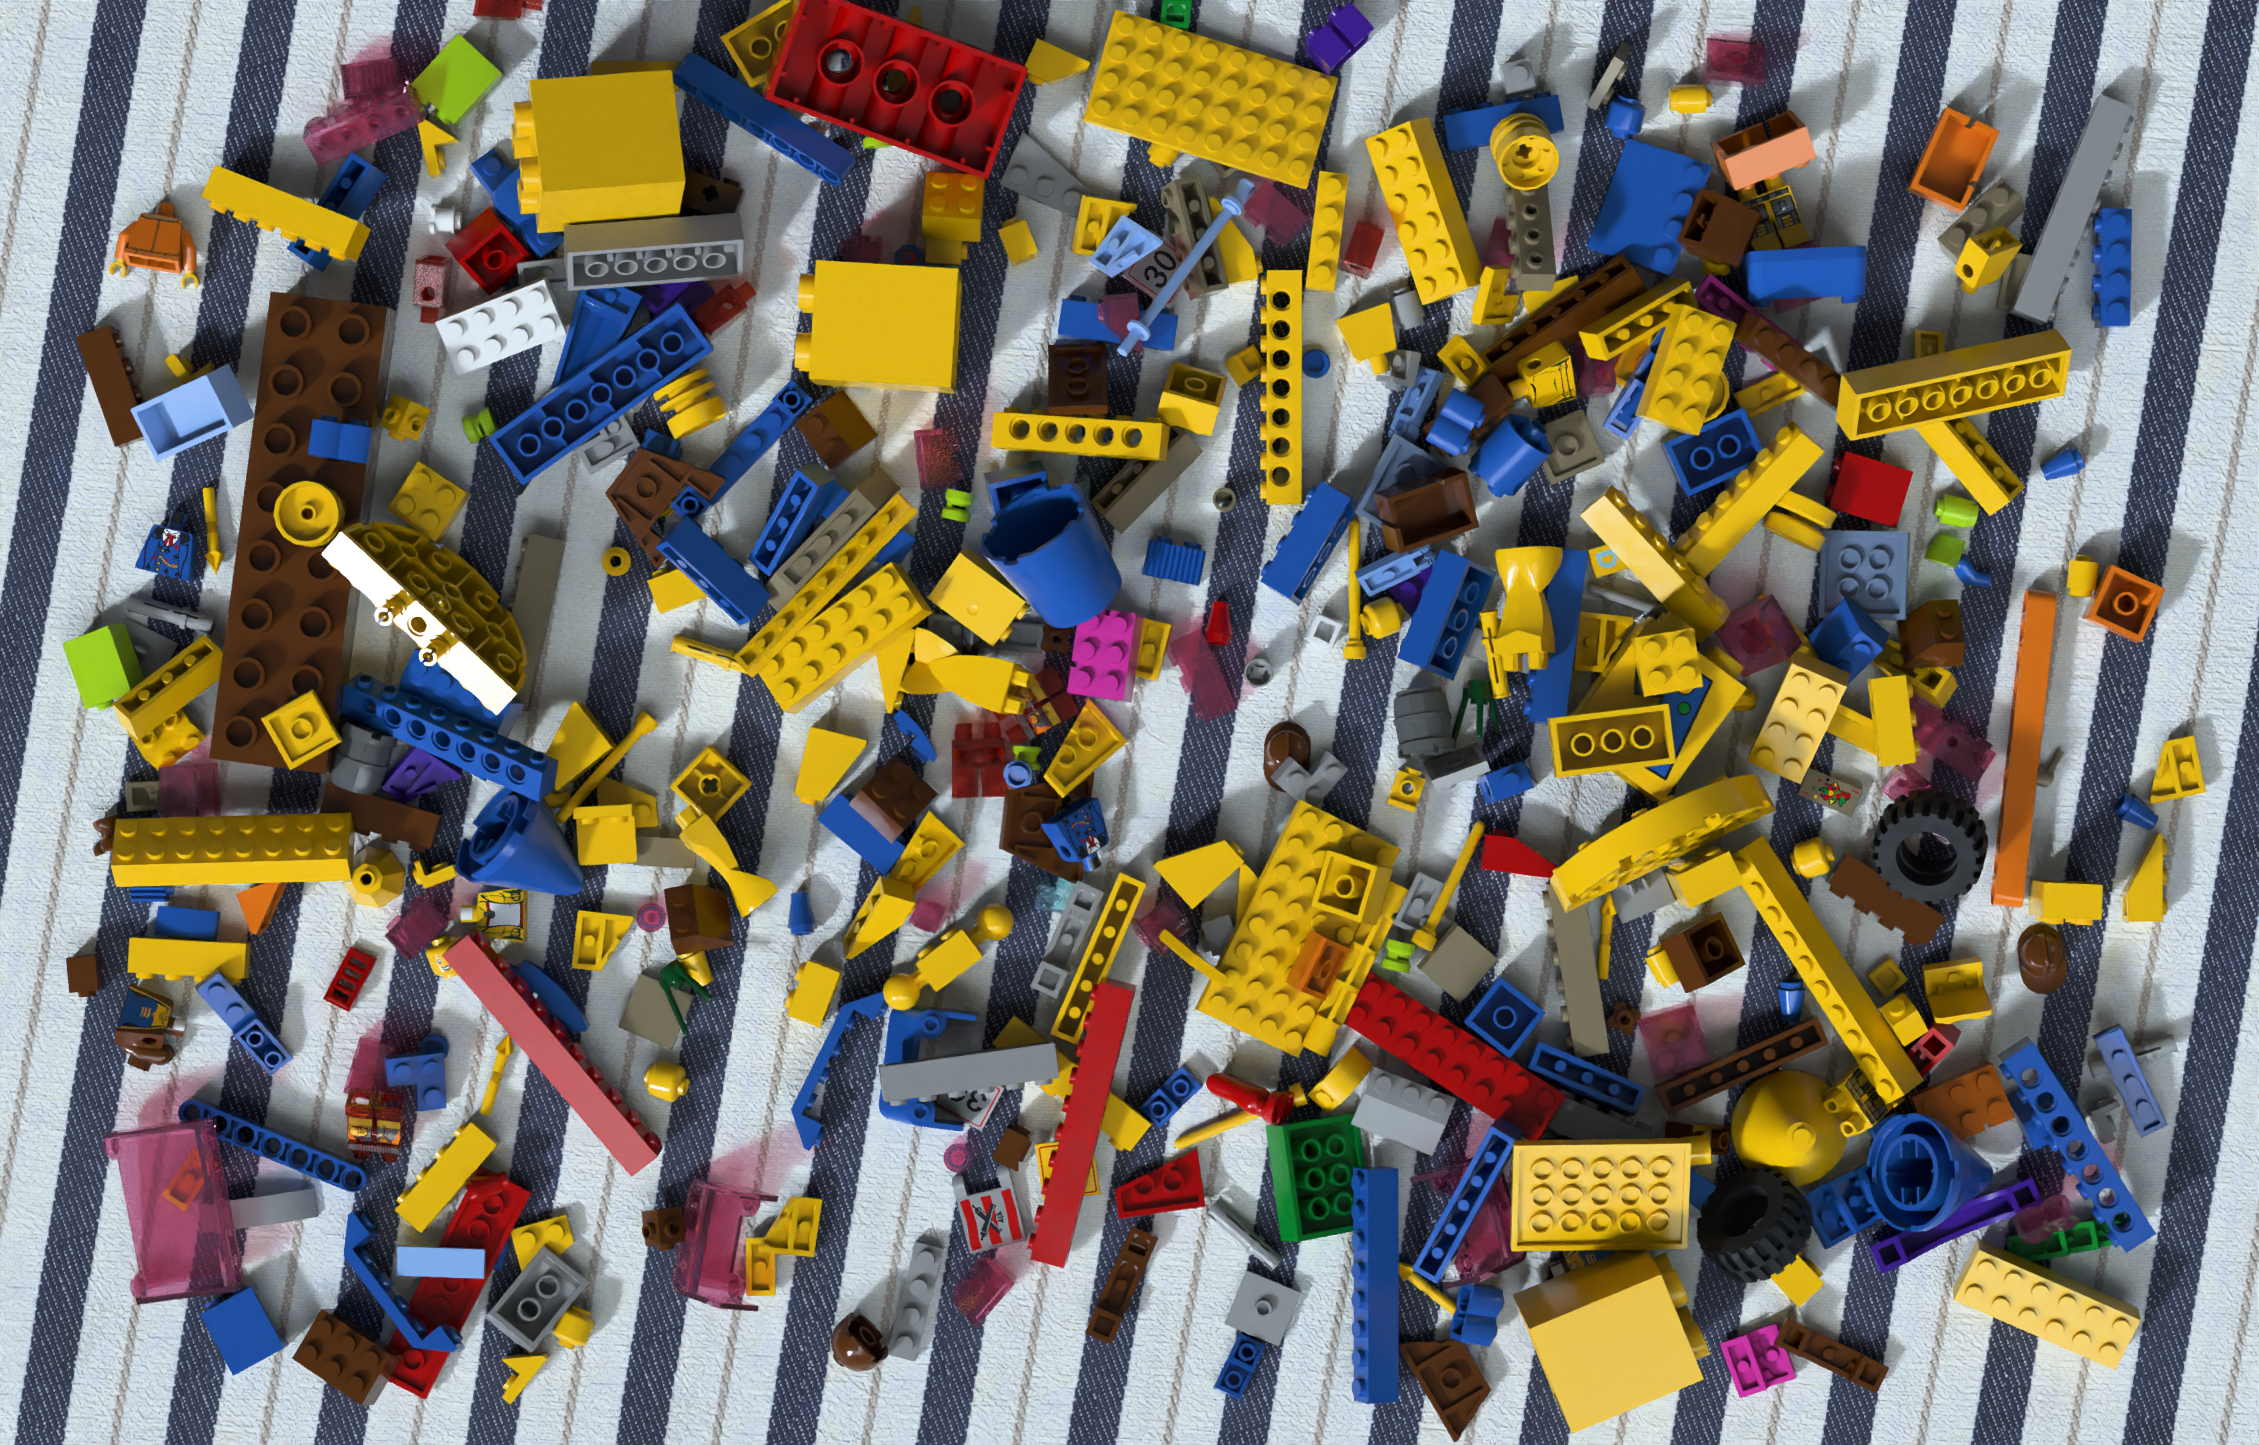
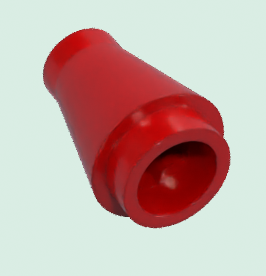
[1205,601,1234,645]
[465,1171,510,1204]

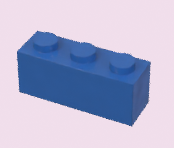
[817,792,907,875]

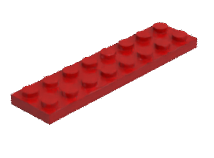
[1344,971,1567,1140]
[388,1165,532,1400]

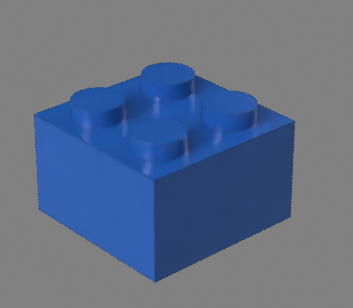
[1462,976,1546,1058]

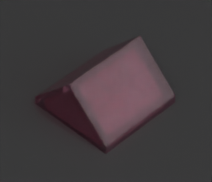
[1702,38,1765,89]
[159,763,221,818]

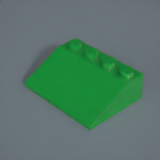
[1266,1112,1365,1242]

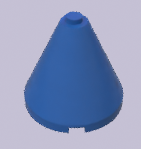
[456,787,585,896]
[1867,1113,1993,1232]

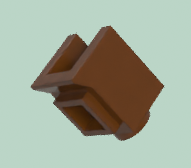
[992,1124,1032,1172]

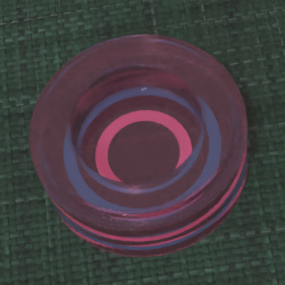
[636,903,666,932]
[944,1143,973,1173]

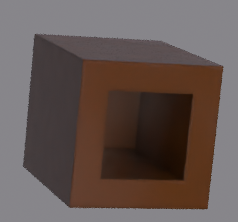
[66,954,104,997]

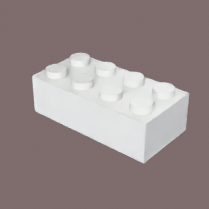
[435,275,569,376]

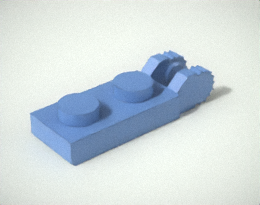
[1388,365,1445,444]
[1355,543,1439,597]

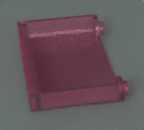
[103,1117,244,1305]

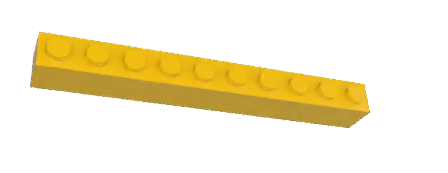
[1731,835,1924,1105]

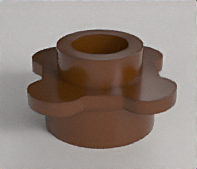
[1041,623,1071,654]
[1607,1002,1641,1036]

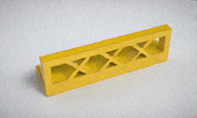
[1826,704,1876,756]

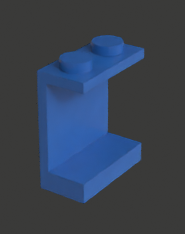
[200,1283,289,1376]

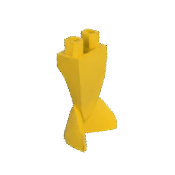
[1494,546,1563,672]
[898,627,1034,715]
[674,805,779,918]

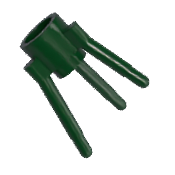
[1452,680,1500,743]
[658,959,713,1035]

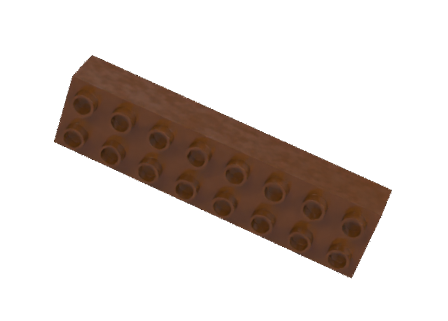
[209,292,397,774]

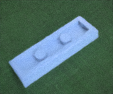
[397,1245,486,1279]

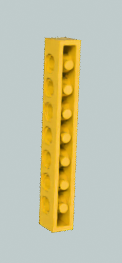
[1260,270,1302,505]

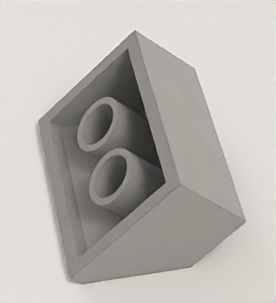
[1351,1067,1456,1156]

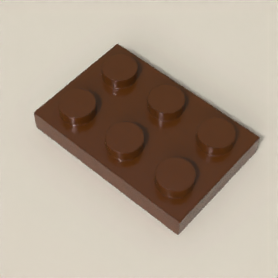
[1048,343,1108,415]

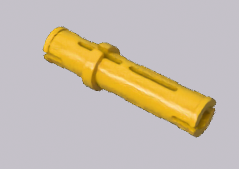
[1479,609,1511,699]
[671,634,755,677]

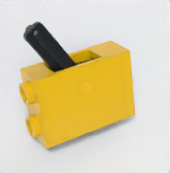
[927,547,1030,656]

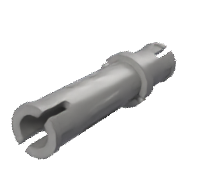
[127,593,217,635]
[2088,1034,2178,1078]
[1206,1200,1284,1271]

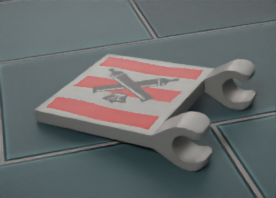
[952,1165,1027,1254]

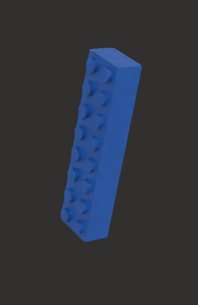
[488,299,714,485]

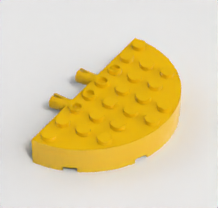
[322,521,528,715]
[1550,774,1776,913]

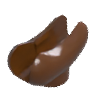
[120,1045,174,1072]

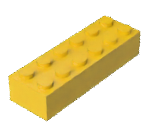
[1365,117,1483,305]
[758,562,933,715]
[1953,1238,2140,1370]

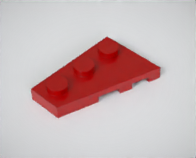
[1115,1149,1205,1219]

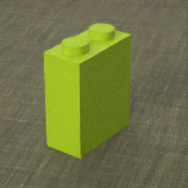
[411,33,504,127]
[62,622,144,712]

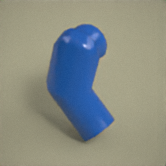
[1953,554,1991,587]

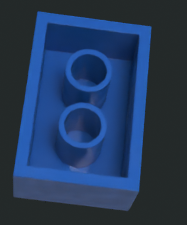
[1660,407,1763,498]

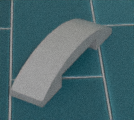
[1030,880,1104,999]
[199,1188,318,1232]

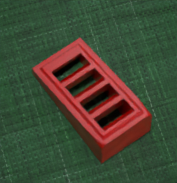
[323,946,377,1012]

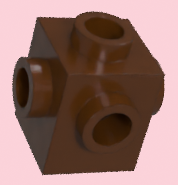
[641,1207,686,1251]

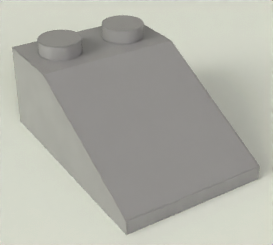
[484,1246,589,1354]

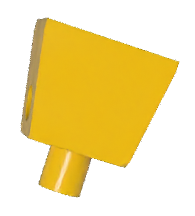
[1954,225,2023,294]
[1335,302,1397,376]

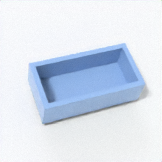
[130,363,255,462]

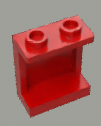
[1823,451,1913,529]

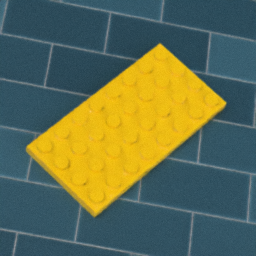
[1083,9,1338,190]
[1195,799,1401,1058]

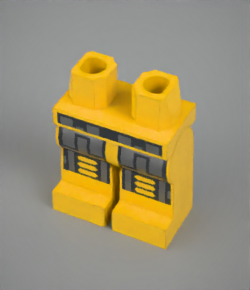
[1737,176,1810,251]
[1823,1062,1904,1137]

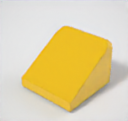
[1224,344,1266,387]

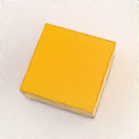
[1866,957,1908,998]

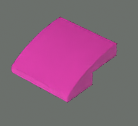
[1720,1321,1798,1398]

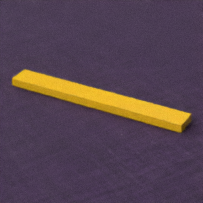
[733,492,918,678]

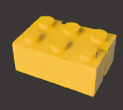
[2028,879,2103,925]

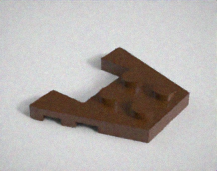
[605,446,727,569]
[999,772,1094,884]

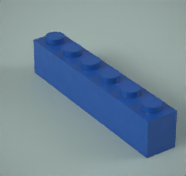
[1523,548,1588,725]
[1412,1116,1525,1284]

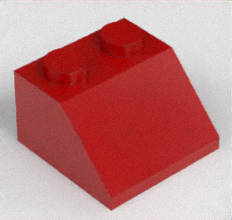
[445,207,534,296]

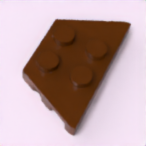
[1399,1339,1491,1443]

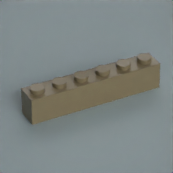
[508,533,567,712]
[1541,883,1610,1058]

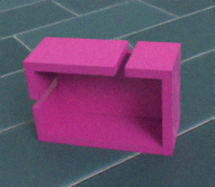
[1067,609,1144,703]

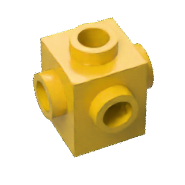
[379,394,431,442]

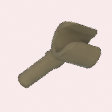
[2037,750,2064,787]

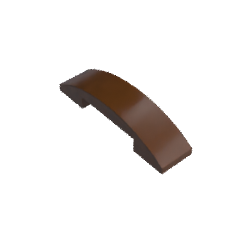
[1085,1226,1158,1345]
[1773,1318,1889,1394]

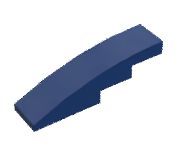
[1603,326,1666,441]

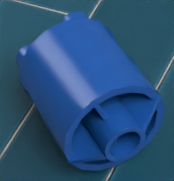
[1468,414,1553,498]

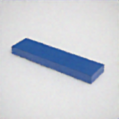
[2092,1023,2168,1138]

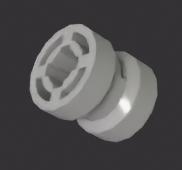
[1244,659,1273,687]

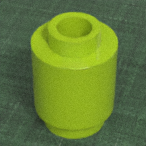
[1933,494,1979,528]

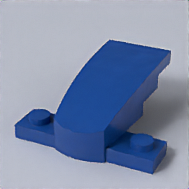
[469,148,564,259]
[1803,1113,1951,1250]

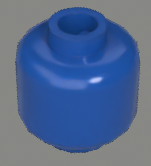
[1604,94,1646,139]

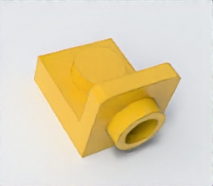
[412,859,460,889]

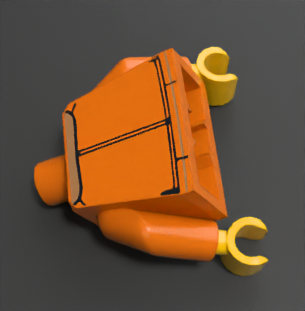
[109,202,200,289]

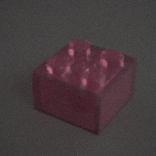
[1715,594,1802,678]

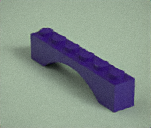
[1866,1174,2043,1273]

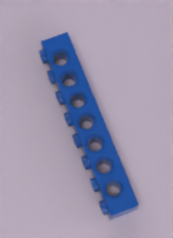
[341,672,558,802]
[1998,1036,2156,1253]

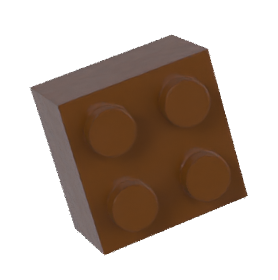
[849,754,938,844]
[1661,912,1746,993]

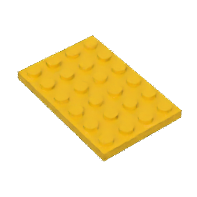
[1510,1138,1691,1251]

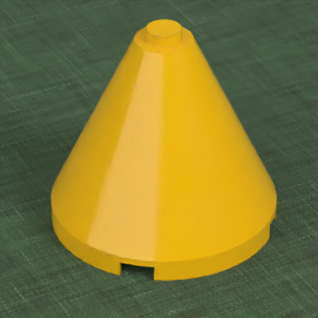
[1730,1070,1848,1187]

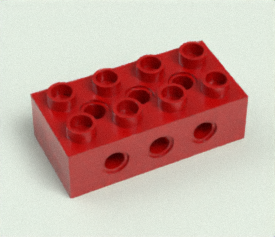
[761,0,1028,180]

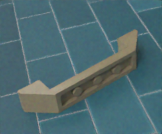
[765,468,901,612]

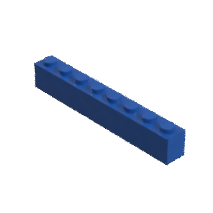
[1351,1166,1399,1404]

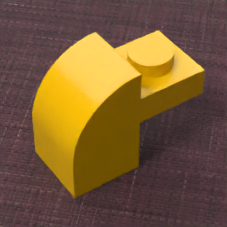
[1307,1046,1374,1114]

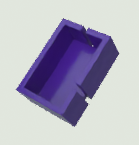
[1304,2,1374,77]

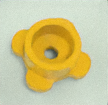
[1700,257,1730,276]

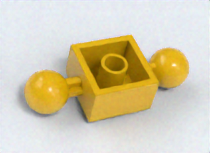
[883,903,1014,1011]

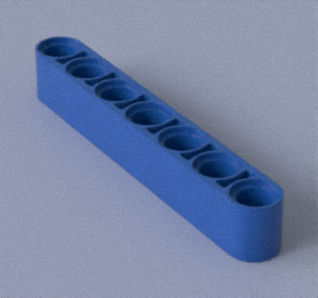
[672,52,856,186]
[178,1098,370,1192]

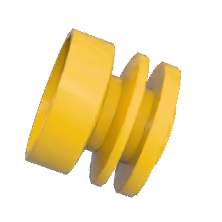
[1489,113,1559,190]
[653,368,729,440]

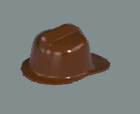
[1263,722,1311,793]
[2017,924,2067,994]

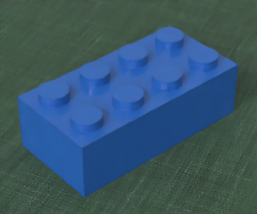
[1260,481,1356,606]
[1397,549,1497,681]

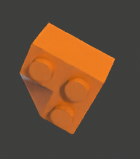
[2082,565,2165,643]

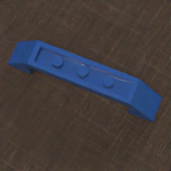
[670,379,813,521]
[791,991,889,1151]
[343,1211,466,1352]

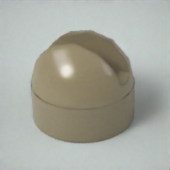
[1213,487,1237,512]

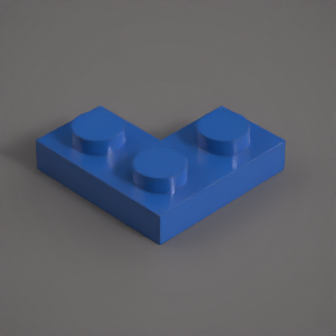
[384,1049,447,1112]

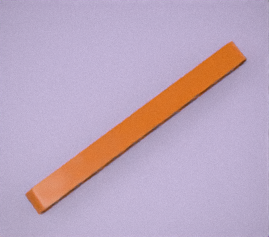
[1991,589,2057,908]

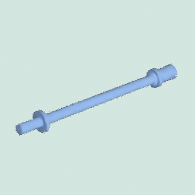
[1117,178,1256,356]

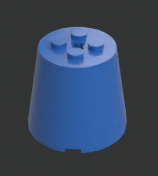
[981,481,1122,628]

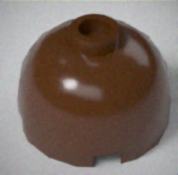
[831,1312,888,1372]

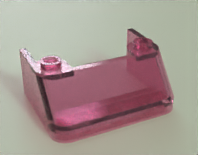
[1410,1154,1527,1289]
[673,1179,778,1312]

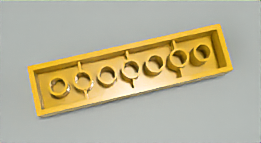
[1836,329,2072,441]
[111,813,355,887]

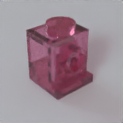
[839,234,883,264]
[908,896,946,933]

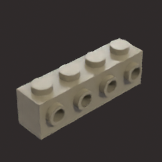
[1161,175,1229,300]
[1504,183,1557,291]
[1089,425,1203,534]

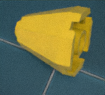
[343,846,406,908]

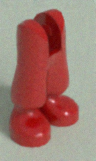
[1206,1072,1295,1125]

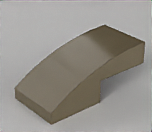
[125,780,187,812]
[633,836,696,868]

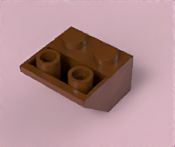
[1677,188,1762,269]

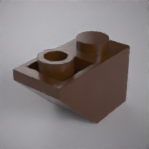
[1665,1121,1730,1155]

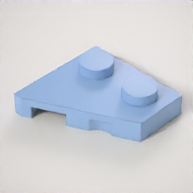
[1088,215,1163,278]

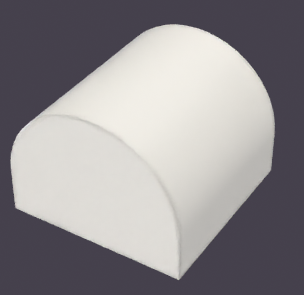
[1304,612,1343,650]

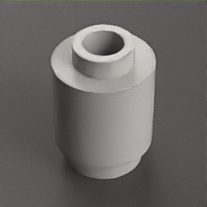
[1389,286,1425,331]

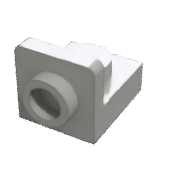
[1376,350,1421,392]
[2086,1096,2120,1144]

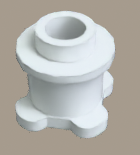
[430,204,463,235]

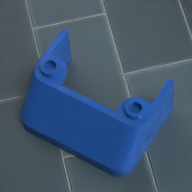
[1741,246,1867,307]
[879,1005,978,1131]

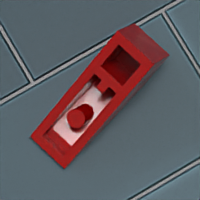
[1480,829,1558,878]
[1902,1018,1961,1097]

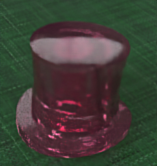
[1131,897,1193,960]

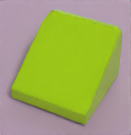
[1924,534,1966,569]

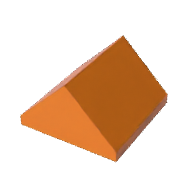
[236,882,288,935]
[1285,930,1351,1001]

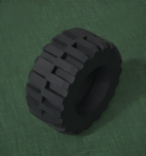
[1872,788,1988,905]
[1697,1168,1813,1283]

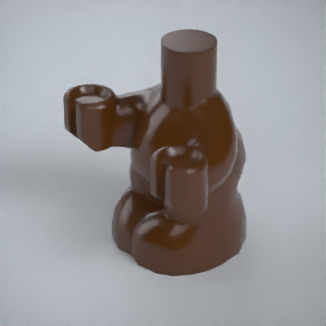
[92,814,122,856]

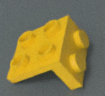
[127,708,207,773]
[1922,956,1993,1024]

